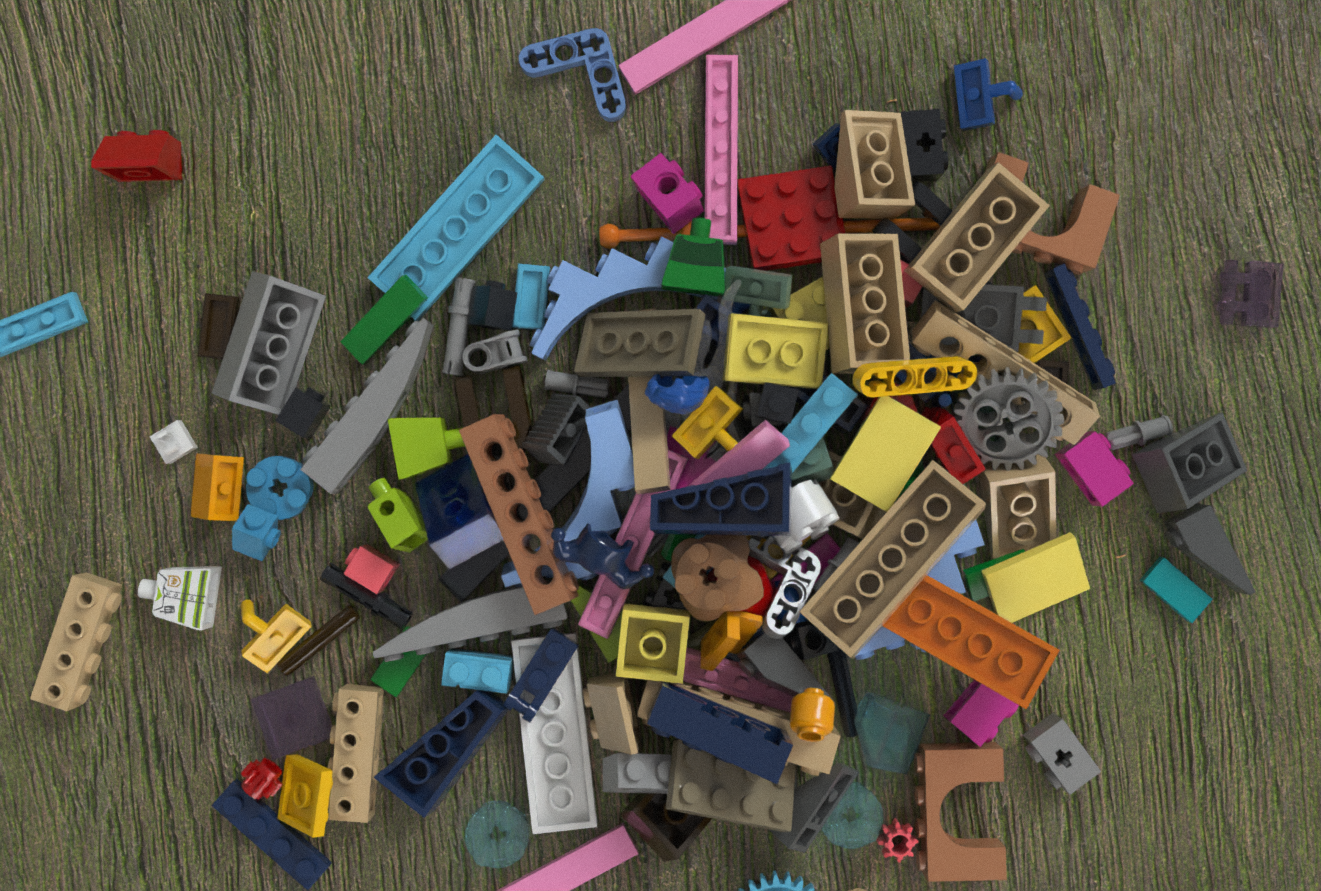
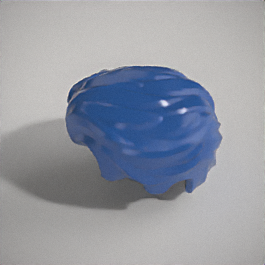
[645,374,709,414]

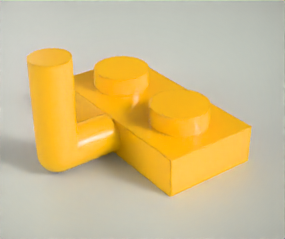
[672,386,743,459]
[240,600,312,673]

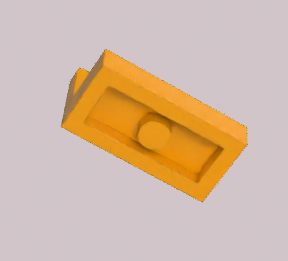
[191,453,244,521]
[701,611,763,671]

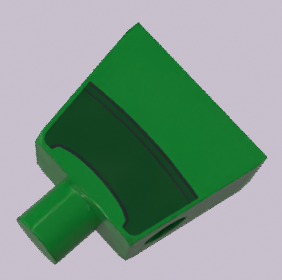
[661,218,725,298]

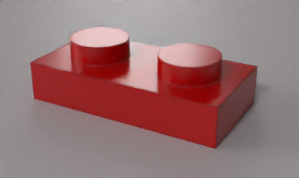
[930,414,986,484]

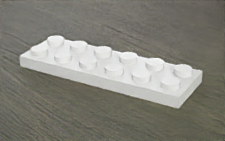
[511,632,598,834]

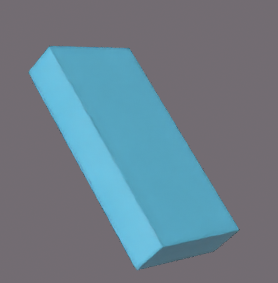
[512,263,551,330]

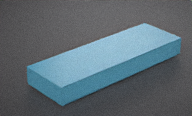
[0,292,88,357]

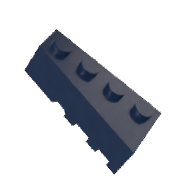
[650,462,792,536]

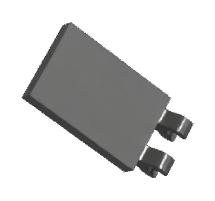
[921,284,1047,352]

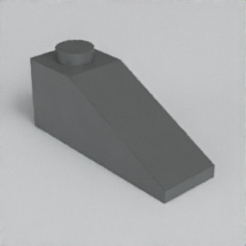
[1163,504,1256,595]
[736,630,836,705]
[768,763,859,853]

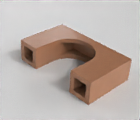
[985,152,1120,275]
[914,742,1007,882]

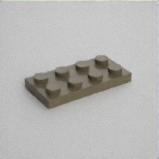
[574,309,705,377]
[666,739,796,832]

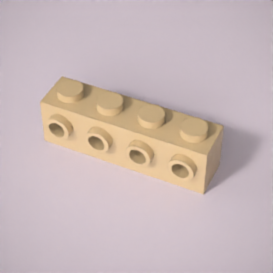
[30,572,122,711]
[328,684,384,823]

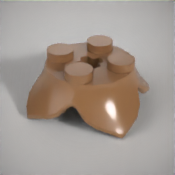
[671,535,764,621]

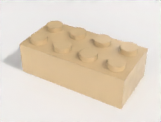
[904,162,1050,312]
[820,234,910,374]

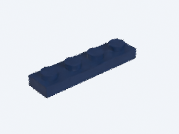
[1043,264,1116,390]
[211,778,332,891]

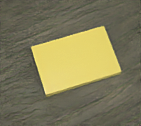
[723,313,828,389]
[830,396,941,512]
[981,532,1090,623]

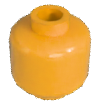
[790,688,835,742]

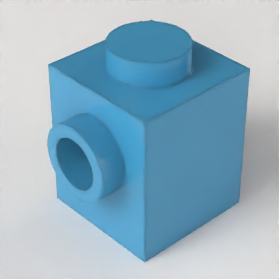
[232,504,281,561]

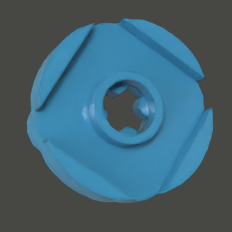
[246,456,313,520]

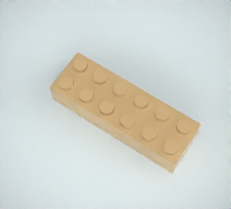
[799,460,986,659]
[637,680,841,776]

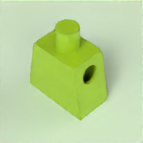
[388,417,466,480]
[367,478,435,553]

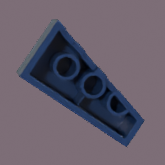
[647,682,793,784]
[374,690,508,818]

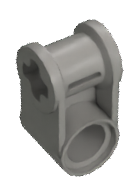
[463,330,528,374]

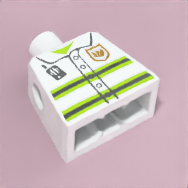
[138,566,222,631]

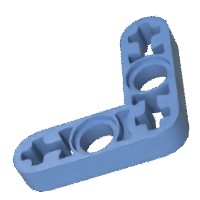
[519,28,626,122]

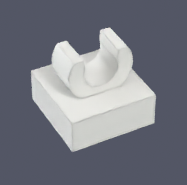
[150,420,198,464]

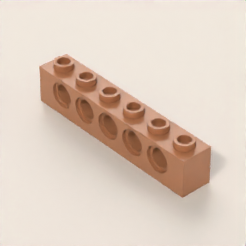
[459,414,579,615]

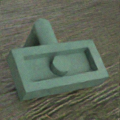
[724,266,792,317]

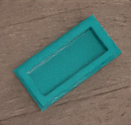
[1139,556,1213,623]

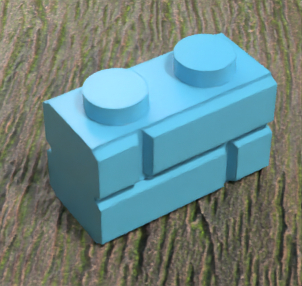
[442,648,514,694]

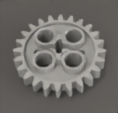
[954,367,1064,471]

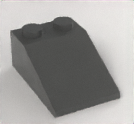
[1132,412,1247,513]

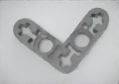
[748,535,821,639]

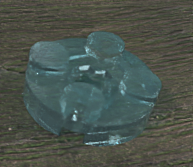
[822,781,883,849]
[465,800,530,868]

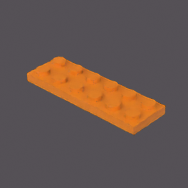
[883,575,1060,709]

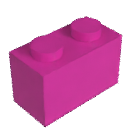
[1054,431,1134,507]
[943,679,1019,747]

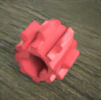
[876,818,919,863]

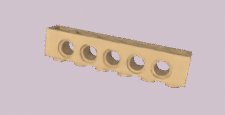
[912,300,1100,445]

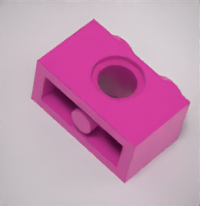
[630,153,704,234]

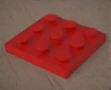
[737,166,846,271]

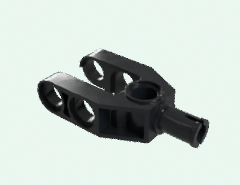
[872,181,993,285]

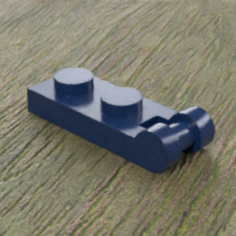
[503,628,579,723]

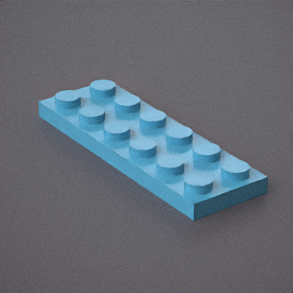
[368,135,545,321]

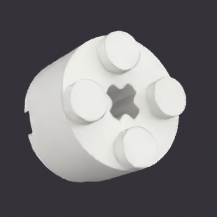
[774,479,839,554]

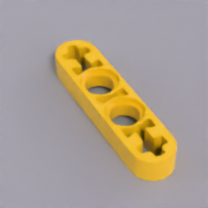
[852,356,977,397]

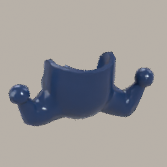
[551,523,654,590]

